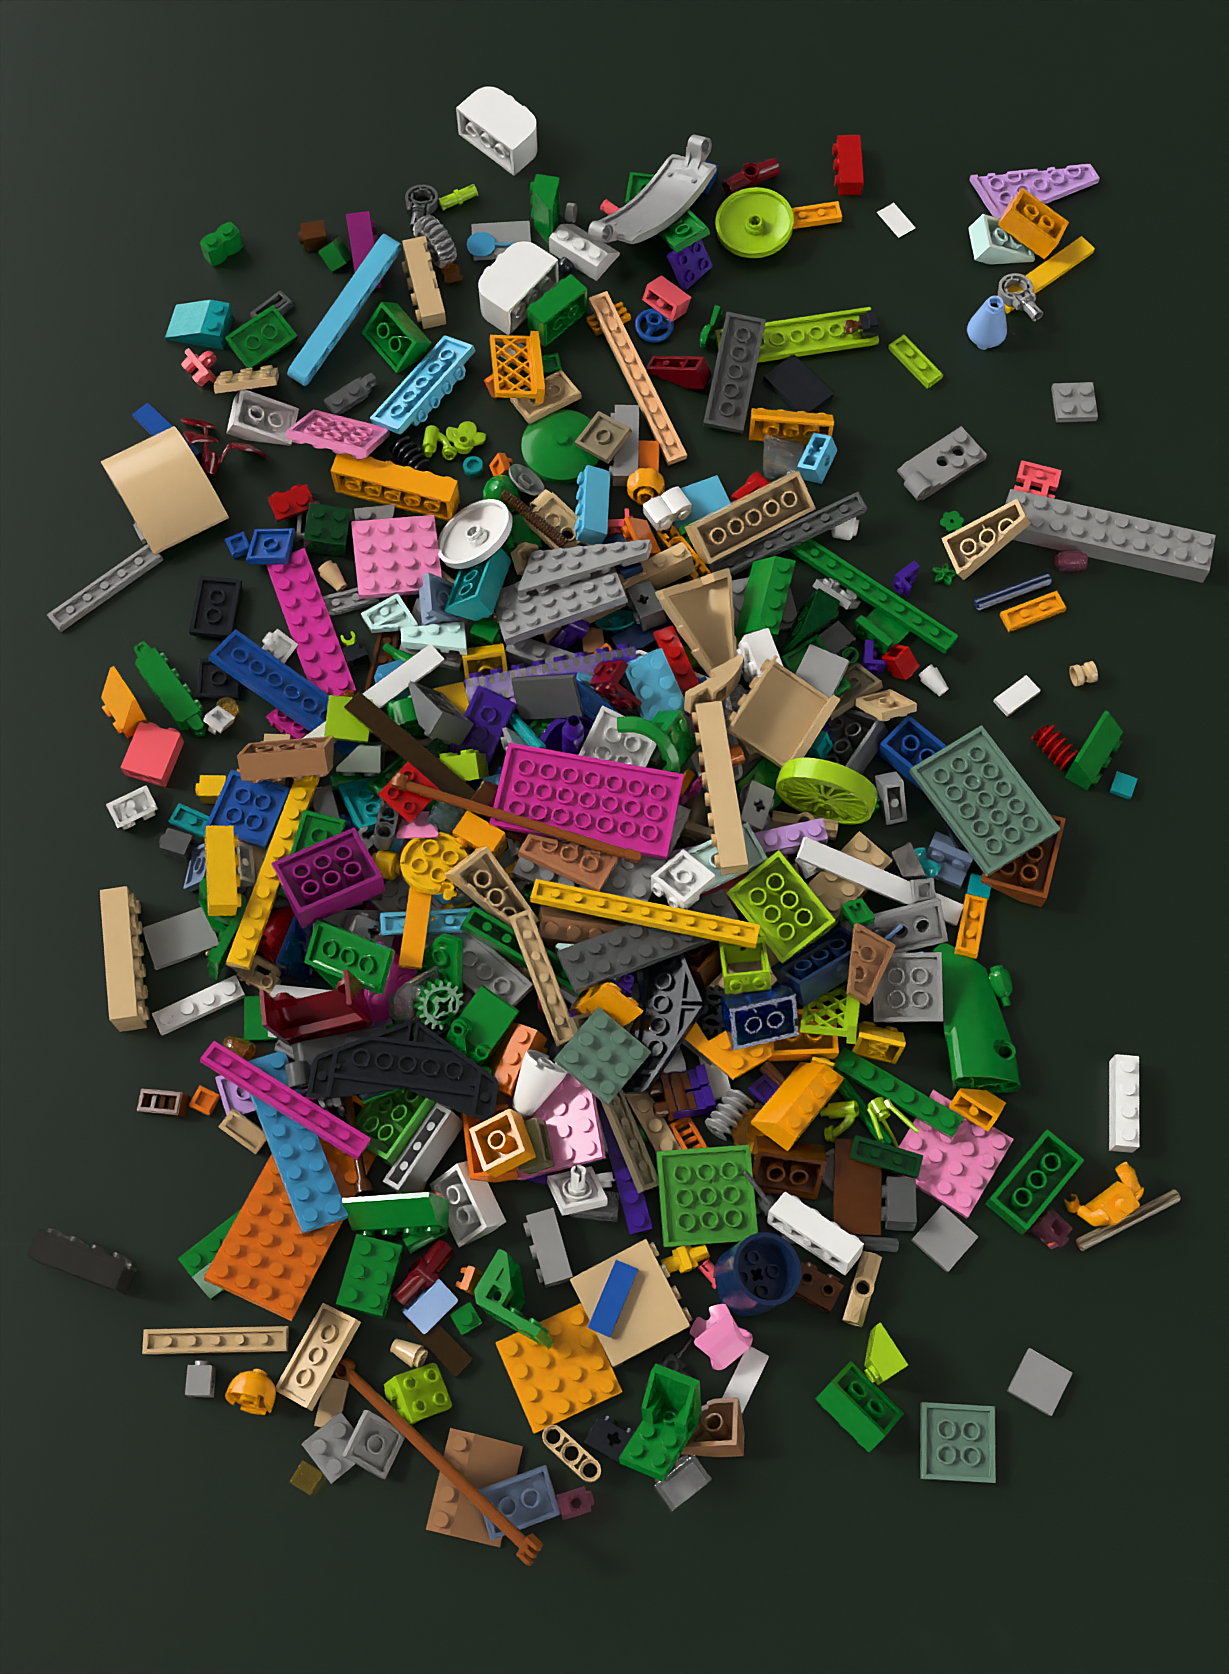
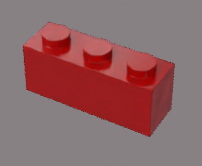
[832,135,864,195]

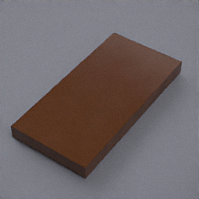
[833,1139,882,1236]

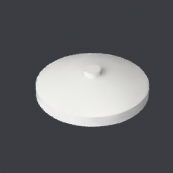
[438,499,513,569]

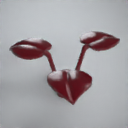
[180,418,266,474]

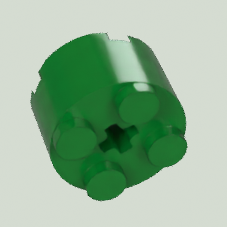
[385,695,426,740]

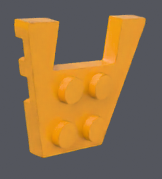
[685,991,772,1080]

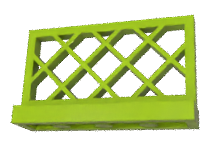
[800,980,861,1044]

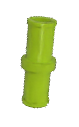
[438,184,478,211]

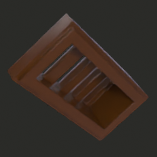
[137,1088,190,1118]

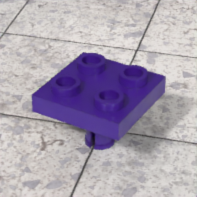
[667,239,713,290]

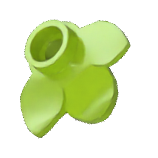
[446,421,486,454]

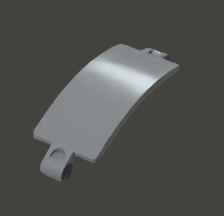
[587,134,717,244]

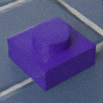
[748,1073,779,1106]

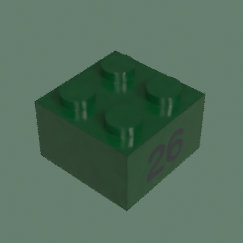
[303,503,351,557]

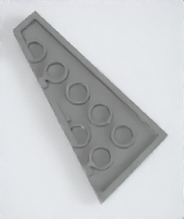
[517,540,652,598]

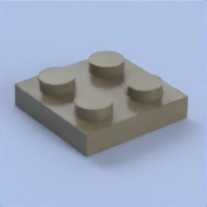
[575,411,632,463]

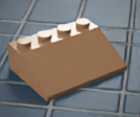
[426,1428,523,1547]

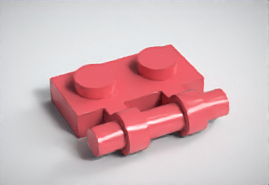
[1014,460,1062,499]

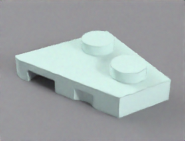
[361,593,418,633]

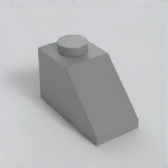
[875,772,907,825]

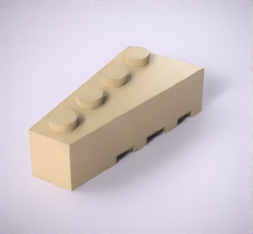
[402,236,446,329]
[941,499,1031,580]
[444,847,539,928]

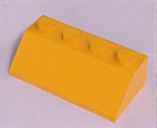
[749,408,834,445]
[750,1062,844,1151]

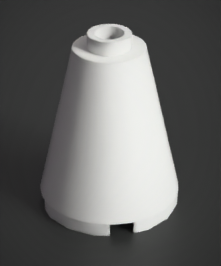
[512,1049,567,1117]

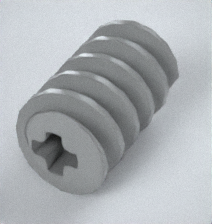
[705,1089,754,1141]

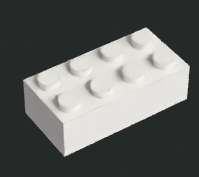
[736,628,783,690]

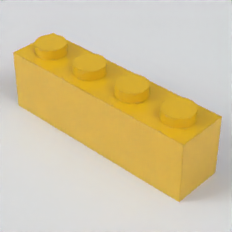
[205,826,241,916]

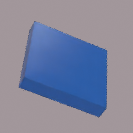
[246,529,296,565]

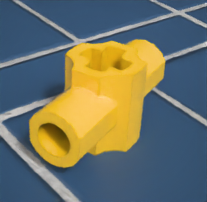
[661,1244,710,1274]

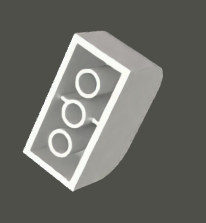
[456,87,538,176]
[478,241,559,335]

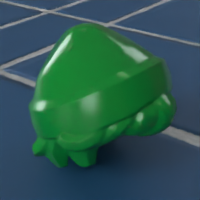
[482,475,520,512]

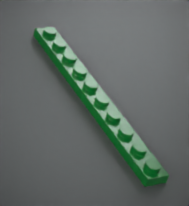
[785,524,958,654]

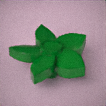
[932,563,957,586]

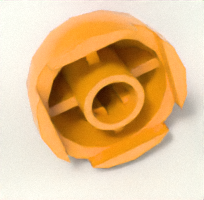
[225,1369,276,1415]

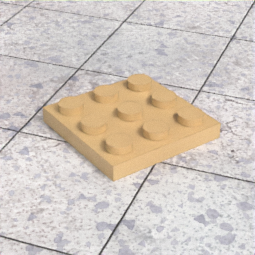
[214,365,279,394]

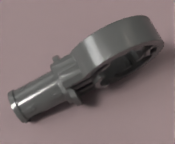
[405,185,439,232]

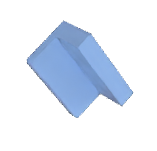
[401,1279,458,1334]

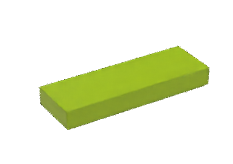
[888,335,943,389]

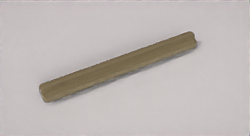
[1076,1190,1181,1251]

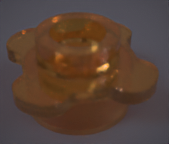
[441,263,463,284]

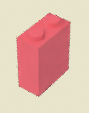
[120,722,184,787]

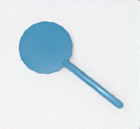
[467,232,514,258]

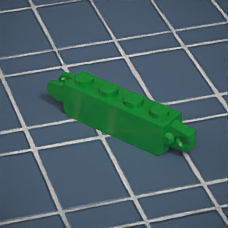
[133,641,207,738]

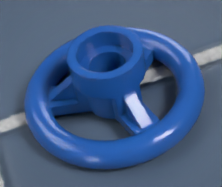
[634,308,674,343]

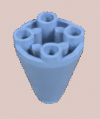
[967,296,1007,350]

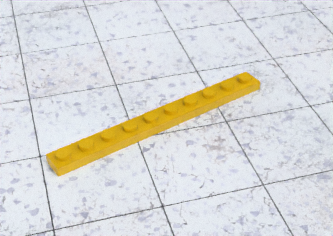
[226,775,320,970]
[530,879,760,949]

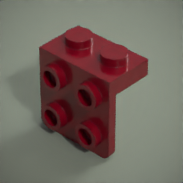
[589,660,642,710]

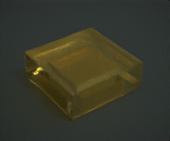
[289,1460,323,1495]

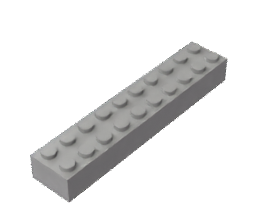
[1005,489,1216,583]

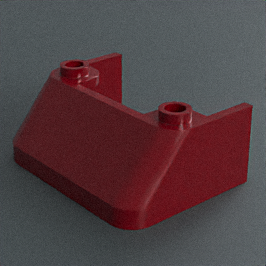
[259,969,372,1045]

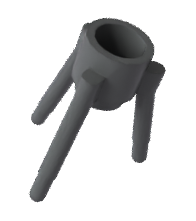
[743,1171,776,1217]

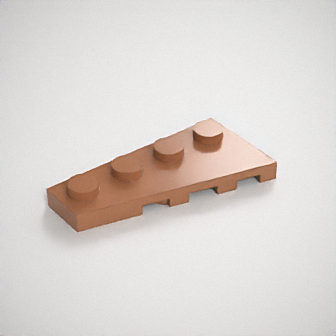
[518,834,619,892]

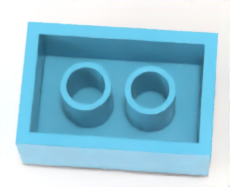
[622,648,685,721]

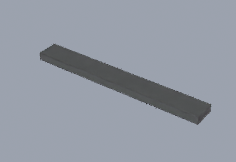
[708,492,868,576]

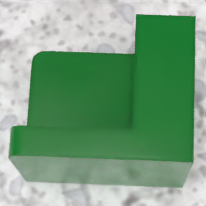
[318,237,353,272]

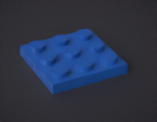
[205,770,291,850]

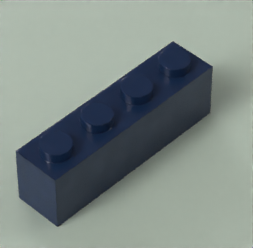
[611,612,680,653]

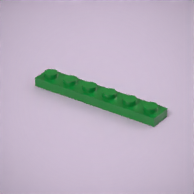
[833,1047,964,1139]

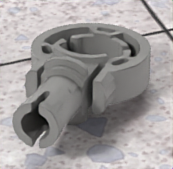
[998,273,1043,321]

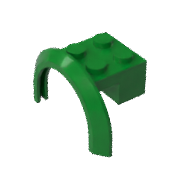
[617,710,695,773]

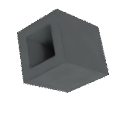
[159,828,196,862]

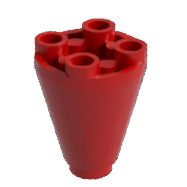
[256,907,300,963]

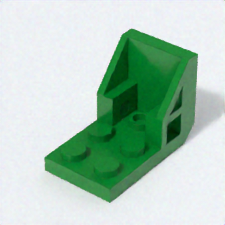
[199,877,248,980]
[474,1249,554,1349]
[619,1364,702,1482]

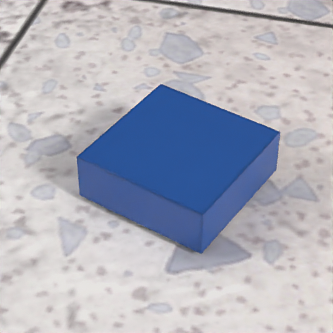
[225,531,250,559]

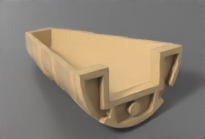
[655,568,737,678]

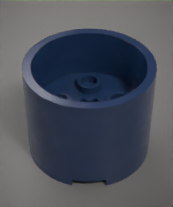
[713,1232,802,1317]

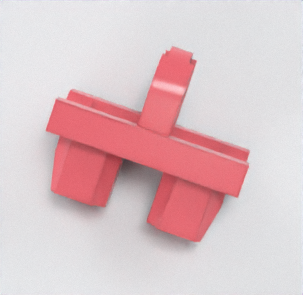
[181,348,217,387]

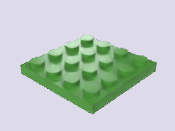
[656,1145,758,1247]

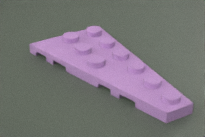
[969,164,1100,219]

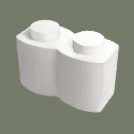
[643,486,692,531]

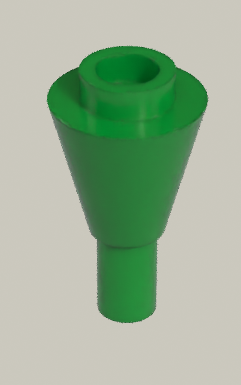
[382,643,414,663]

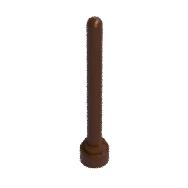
[342,1096,374,1197]

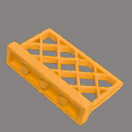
[490,331,545,404]

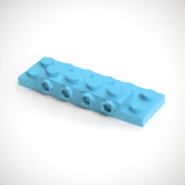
[370,335,475,435]

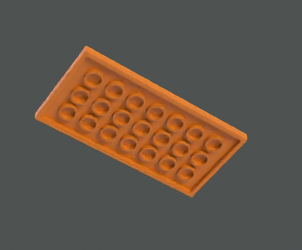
[204,1136,376,1321]

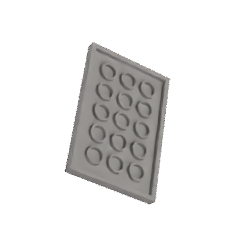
[495,566,628,646]

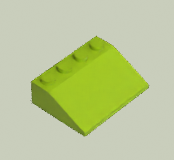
[726,850,838,964]

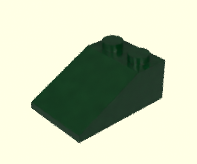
[781,588,840,656]

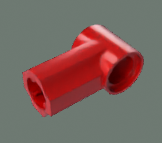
[731,471,771,502]

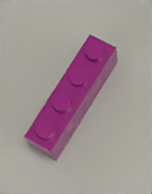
[346,211,384,288]

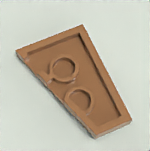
[846,923,896,1005]

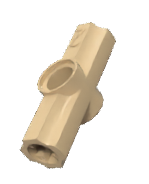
[771,810,838,840]
[842,1251,882,1327]

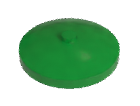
[521,409,600,484]

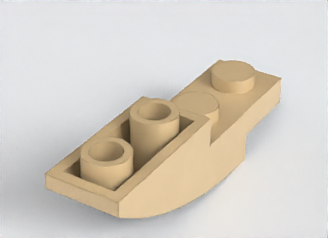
[684,654,744,713]

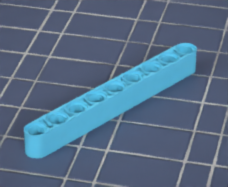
[287,234,402,386]

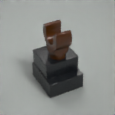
[844,309,879,338]

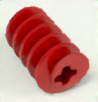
[1031,724,1079,771]

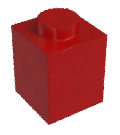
[882,644,920,680]

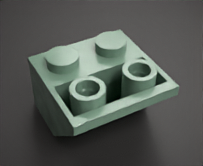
[336,742,386,776]

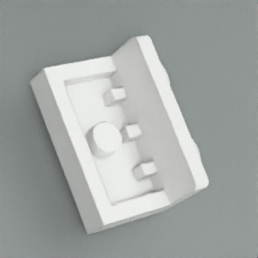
[106,785,158,830]

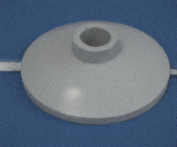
[509,464,544,496]

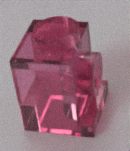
[1029,1208,1073,1250]
[556,1486,595,1521]

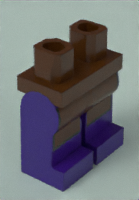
[648,1064,716,1121]

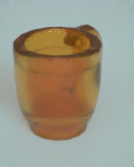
[222,1035,256,1061]

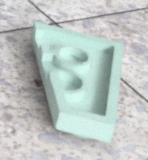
[401,621,467,655]

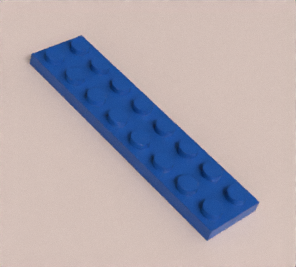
[208,629,372,757]

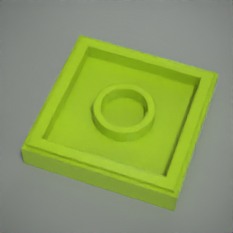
[324,695,373,743]

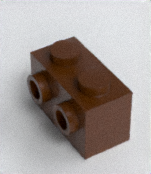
[794,1262,844,1314]

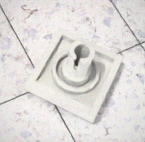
[547,1165,608,1216]

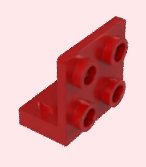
[379,762,441,823]

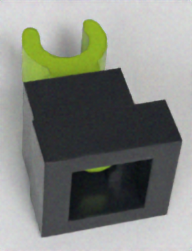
[341,631,370,671]

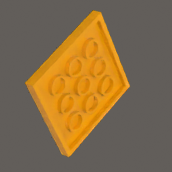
[496,1303,622,1434]

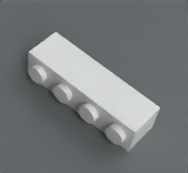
[1109,1054,1139,1153]
[767,1192,864,1275]

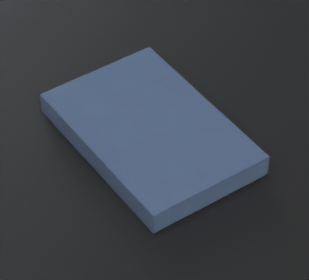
[478,1465,561,1540]

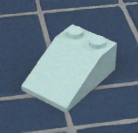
[968,214,1035,265]

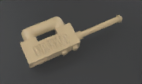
[205,950,283,995]

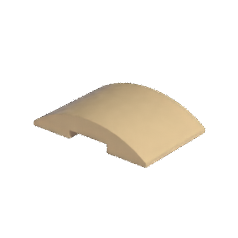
[101,426,229,555]

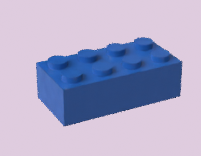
[877,715,947,792]

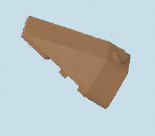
[681,1397,745,1457]

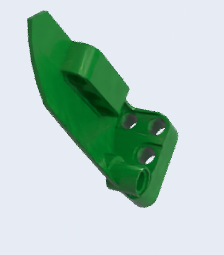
[933,942,1021,1095]

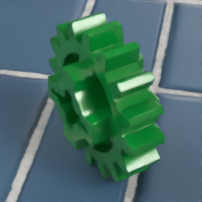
[414,978,465,1030]

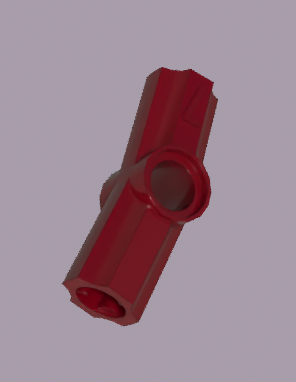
[722,158,780,197]
[391,1239,454,1308]

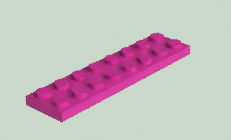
[266,548,358,697]

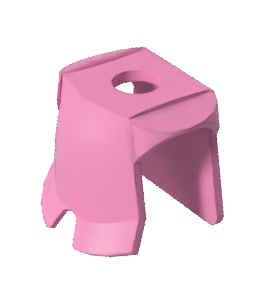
[396,811,444,856]
[690,1304,753,1370]

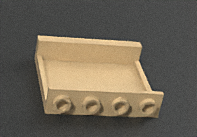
[726,655,840,768]
[570,1239,693,1368]

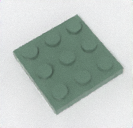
[554,1007,651,1106]
[920,1402,996,1483]

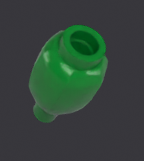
[988,965,1012,1007]

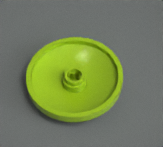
[715,187,794,258]

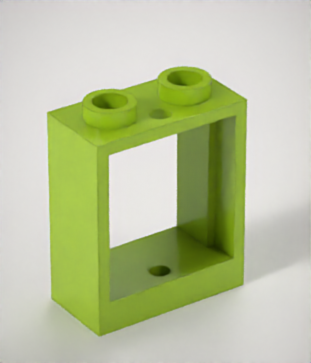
[719,937,771,994]

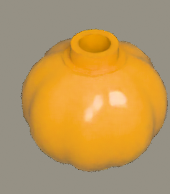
[627,468,665,505]

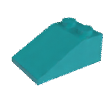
[165,300,234,350]

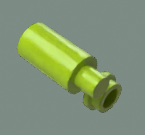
[422,425,457,460]
[820,1100,859,1143]

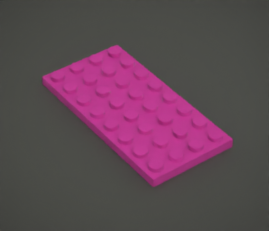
[489,742,684,860]

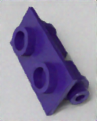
[612,973,634,997]

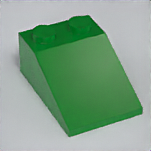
[444,985,519,1067]

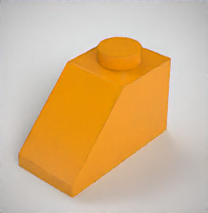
[948,1088,1006,1132]

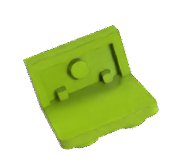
[383,1363,452,1425]

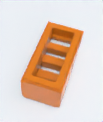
[669,1117,708,1150]

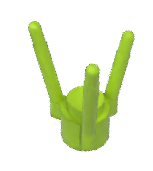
[867,1097,919,1147]

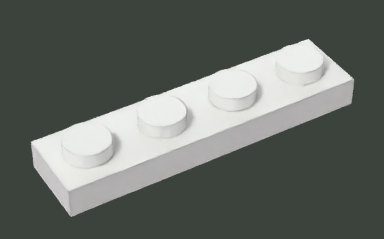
[152,975,245,1036]

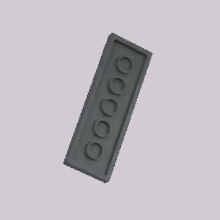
[703,312,766,434]

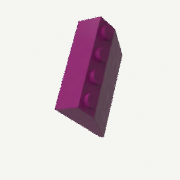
[272,827,385,928]

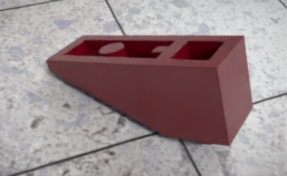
[645,356,712,389]

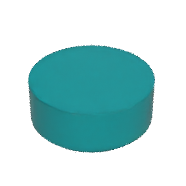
[463,456,484,478]

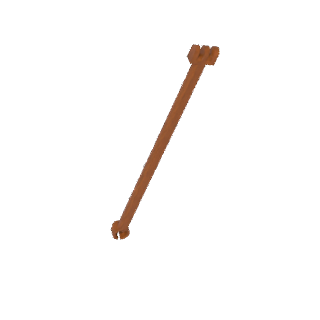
[390,773,641,864]
[334,1357,543,1566]

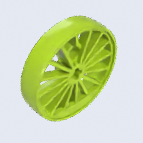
[776,758,878,825]

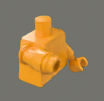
[1064,1162,1144,1227]

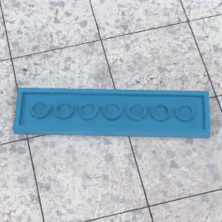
[248,1051,348,1234]

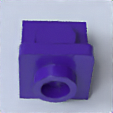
[892,560,920,598]
[862,640,886,675]

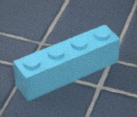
[574,465,610,545]

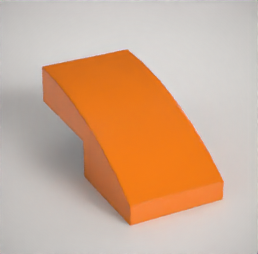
[638,441,659,473]

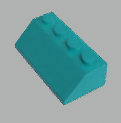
[444,547,512,621]

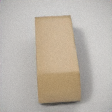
[542,1425,601,1483]

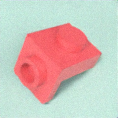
[606,508,633,537]

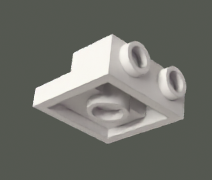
[651,849,716,910]

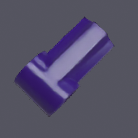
[550,619,590,651]

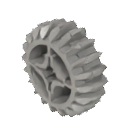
[413,215,457,269]

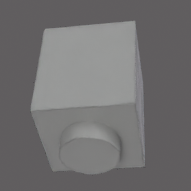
[185,1361,216,1398]

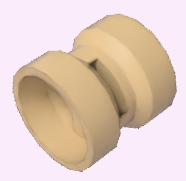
[1070,661,1098,687]

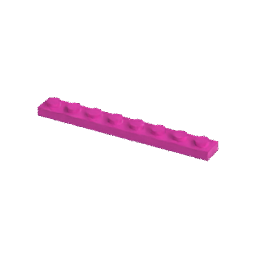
[200,1041,371,1160]

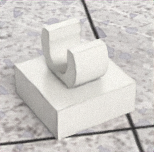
[203,706,235,735]

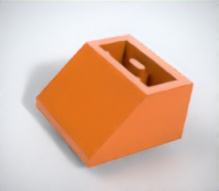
[621,517,661,562]

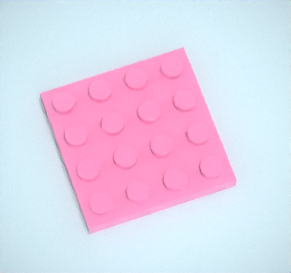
[286,409,390,459]
[351,515,442,599]
[505,1072,606,1181]
[893,1090,1014,1219]

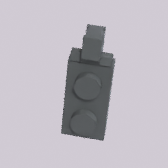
[323,373,377,416]

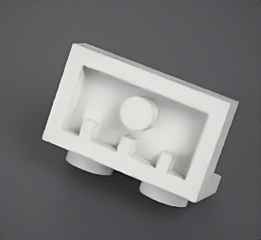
[262,629,298,663]

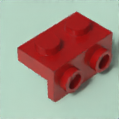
[268,484,315,523]

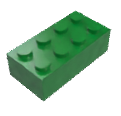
[985,1129,1084,1235]

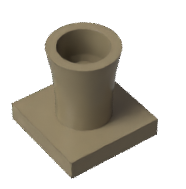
[674,796,714,850]

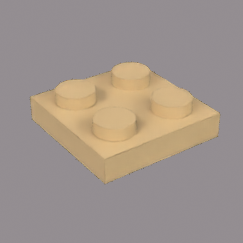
[855,689,917,721]

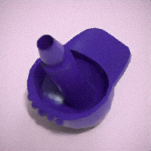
[539,715,594,755]

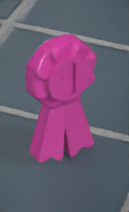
[678,776,703,806]

